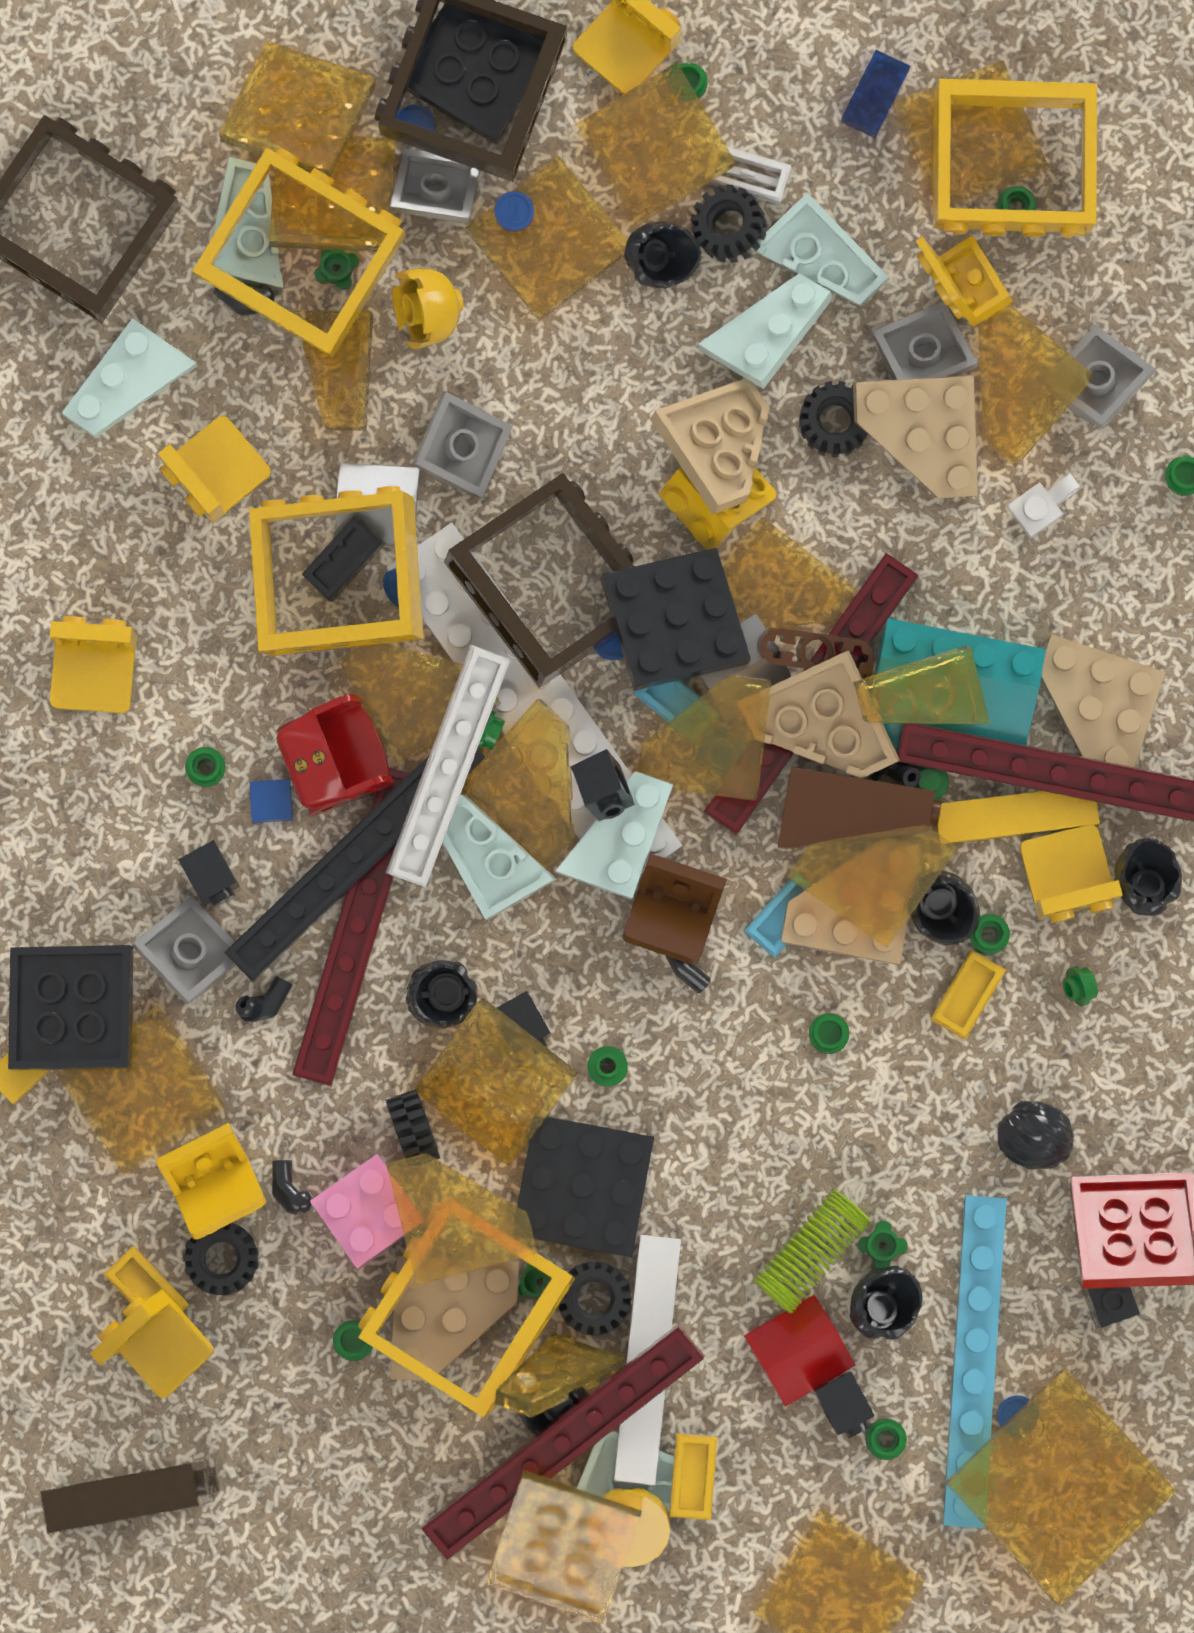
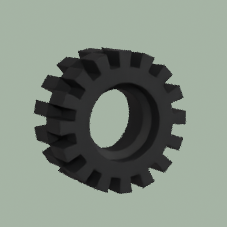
[690,185,767,263]
[799,381,868,457]
[385,1089,440,1169]
[183,1223,259,1295]
[558,1261,631,1336]

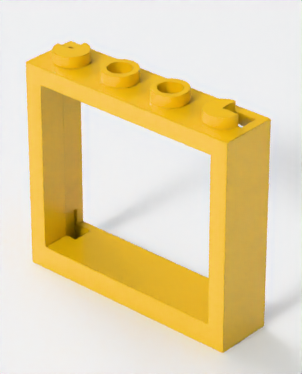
[933,79,1097,238]
[192,147,406,358]
[249,486,424,656]
[358,1197,575,1419]

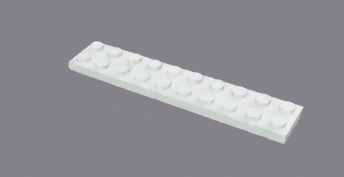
[386,522,683,876]

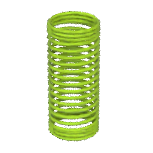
[753,1189,871,1314]

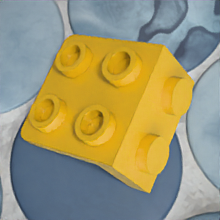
[573,0,681,97]
[916,235,1013,327]
[158,416,271,524]
[658,467,777,550]
[50,616,137,714]
[1020,825,1123,924]
[155,1123,266,1239]
[90,1289,214,1398]

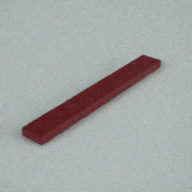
[703,553,919,836]
[897,720,1194,822]
[292,767,410,1087]
[421,1324,704,1560]

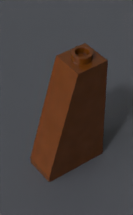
[777,767,942,849]

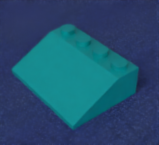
[870,618,1046,751]

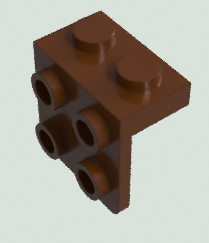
[622,853,727,964]

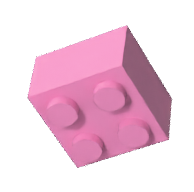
[310,1154,425,1270]

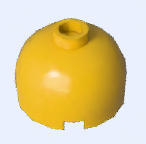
[392,268,464,350]

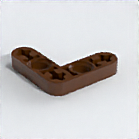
[757,627,874,693]

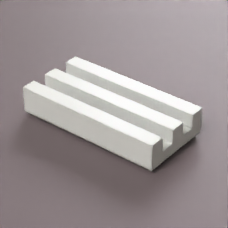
[705,143,792,205]

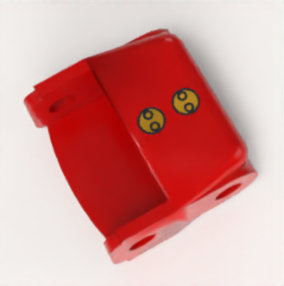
[276,694,394,816]

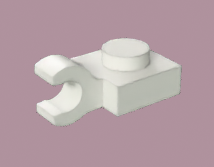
[1007,474,1080,539]

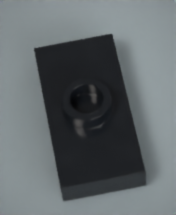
[302,516,386,602]

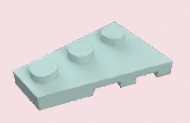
[212,157,283,291]
[750,193,890,307]
[698,273,833,389]
[62,318,198,439]
[556,771,673,900]
[443,794,557,920]
[570,1431,716,1511]

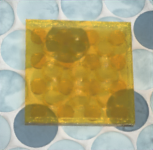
[945,1369,1176,1606]

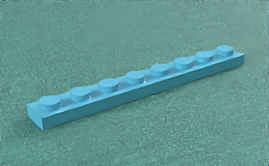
[942,1195,1007,1529]

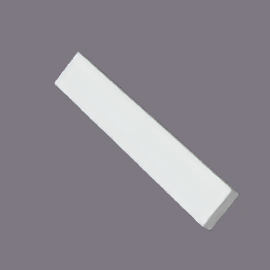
[386,645,510,887]
[613,1235,681,1486]

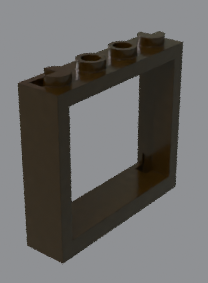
[374,0,567,182]
[0,114,180,324]
[444,473,634,689]
[40,1460,220,1534]

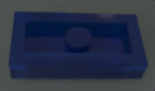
[841,50,911,139]

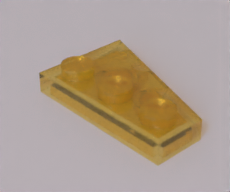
[293,310,374,431]
[854,645,990,724]
[495,1333,627,1417]

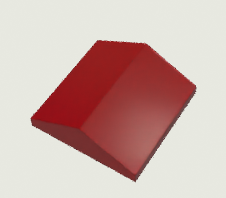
[744,1295,856,1407]

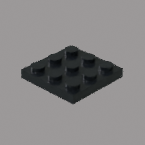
[406,4,545,145]
[600,548,751,691]
[8,945,133,1071]
[512,1114,654,1258]

